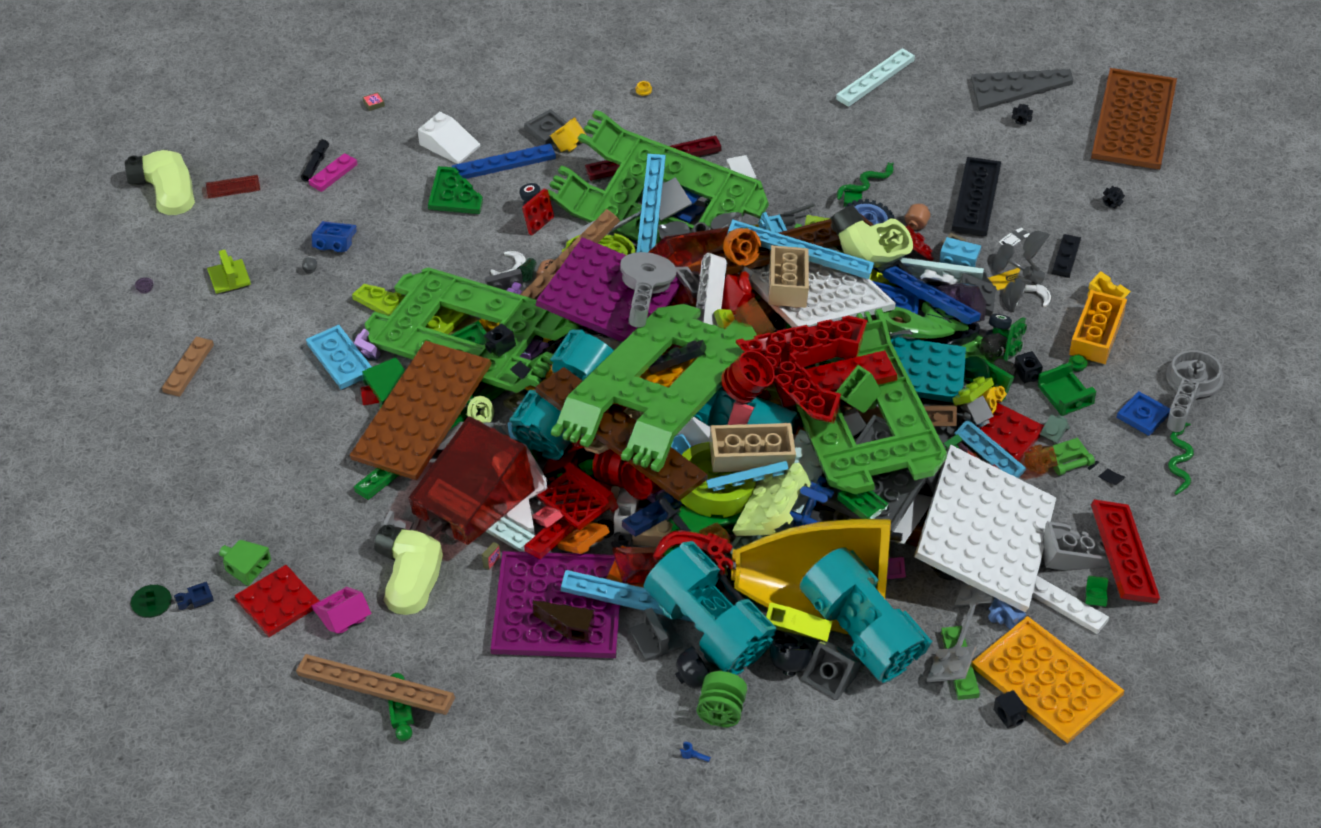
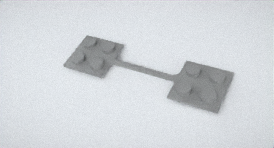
[566,177,692,240]
[927,582,994,682]

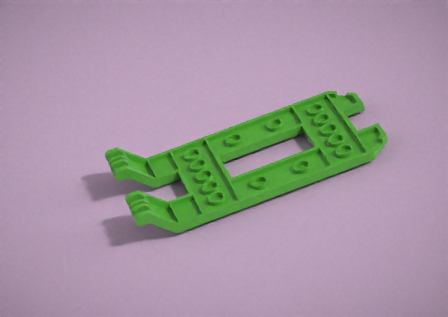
[548,110,769,258]
[365,267,582,393]
[551,304,757,472]
[774,308,947,494]

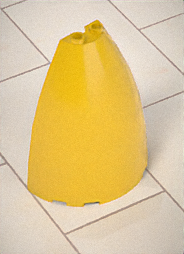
[731,519,891,634]

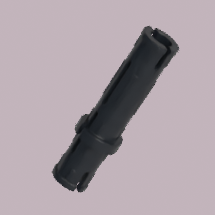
[301,139,329,182]

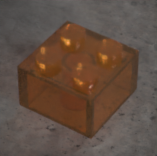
[734,297,776,335]

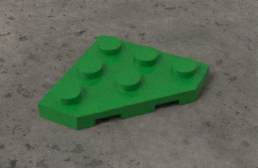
[428,166,483,214]

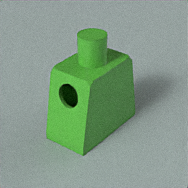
[836,365,881,413]
[219,540,271,587]

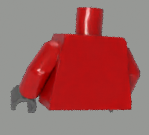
[721,266,755,319]

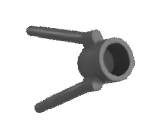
[779,203,815,230]

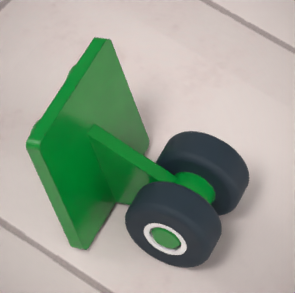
[985,314,1027,361]

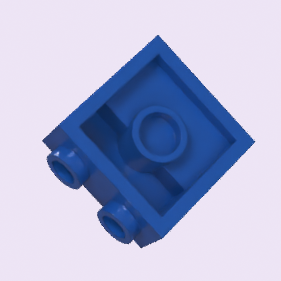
[312,221,357,252]

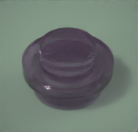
[135,277,154,293]

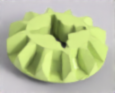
[465,396,494,424]

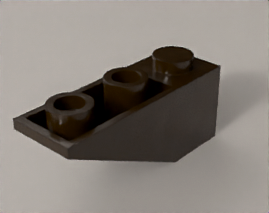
[532,600,595,642]

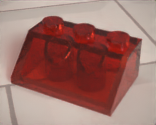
[613,547,665,584]

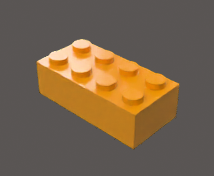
[1069,290,1127,365]

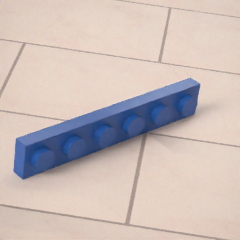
[452,143,556,179]
[882,266,981,324]

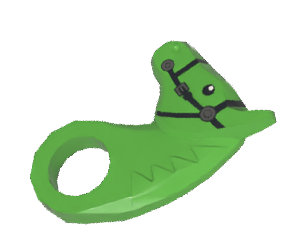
[884,301,968,338]

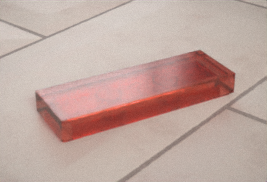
[206,175,260,199]

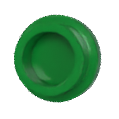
[1068,355,1088,372]

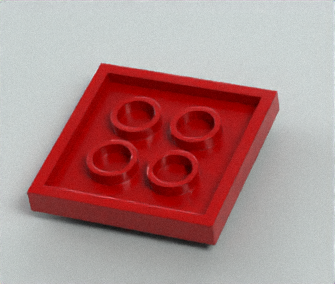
[976,402,1044,462]
[235,565,319,637]

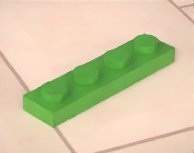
[941,626,980,700]

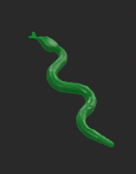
[837,162,894,200]
[1168,422,1194,495]

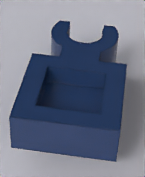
[174,581,214,610]

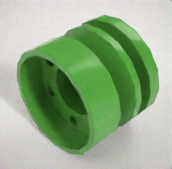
[696,671,747,727]

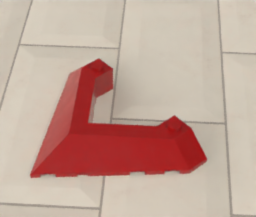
[735,315,867,424]

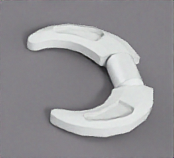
[491,251,526,275]
[1016,284,1051,307]

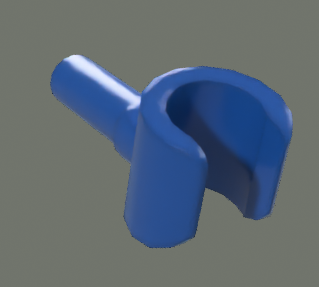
[680,742,711,762]

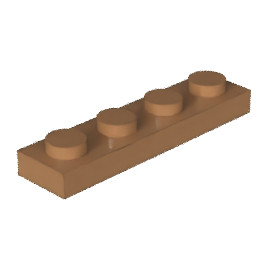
[162,336,214,397]

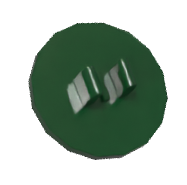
[964,356,990,384]
[130,585,172,618]

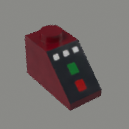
[542,448,581,486]

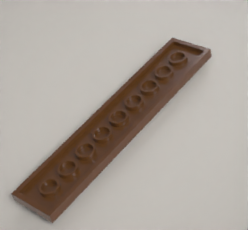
[707,215,874,276]
[535,367,708,501]

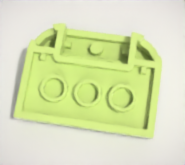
[732,463,811,536]

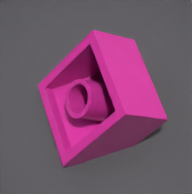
[312,587,372,634]

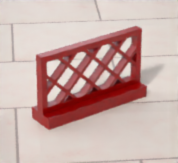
[536,463,619,530]

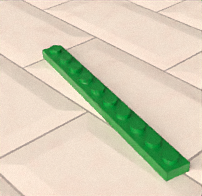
[353,383,505,500]

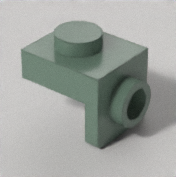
[1040,415,1070,444]

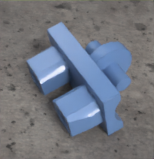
[988,597,1026,630]

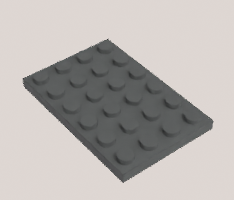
[818,415,946,535]

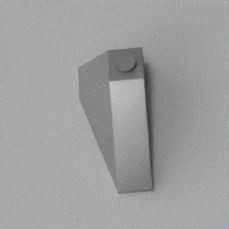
[1042,521,1110,570]

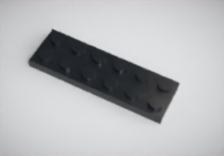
[952,157,1001,236]

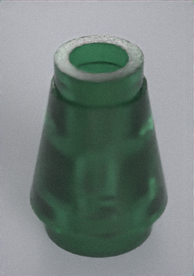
[517,258,537,282]

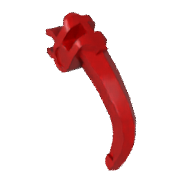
[653,530,733,575]

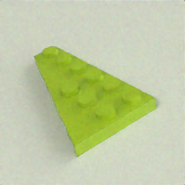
[352,284,469,334]

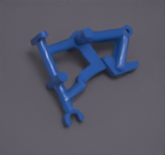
[790,476,834,528]

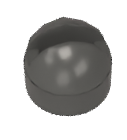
[302,257,317,273]

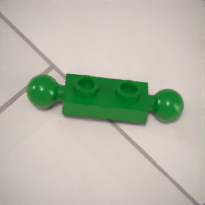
[388,673,414,741]

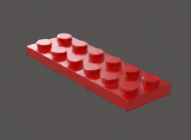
[773,350,897,407]
[1091,499,1161,604]

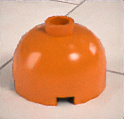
[723,228,761,266]

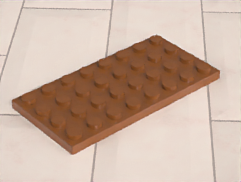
[1091,68,1177,170]
[349,341,492,480]

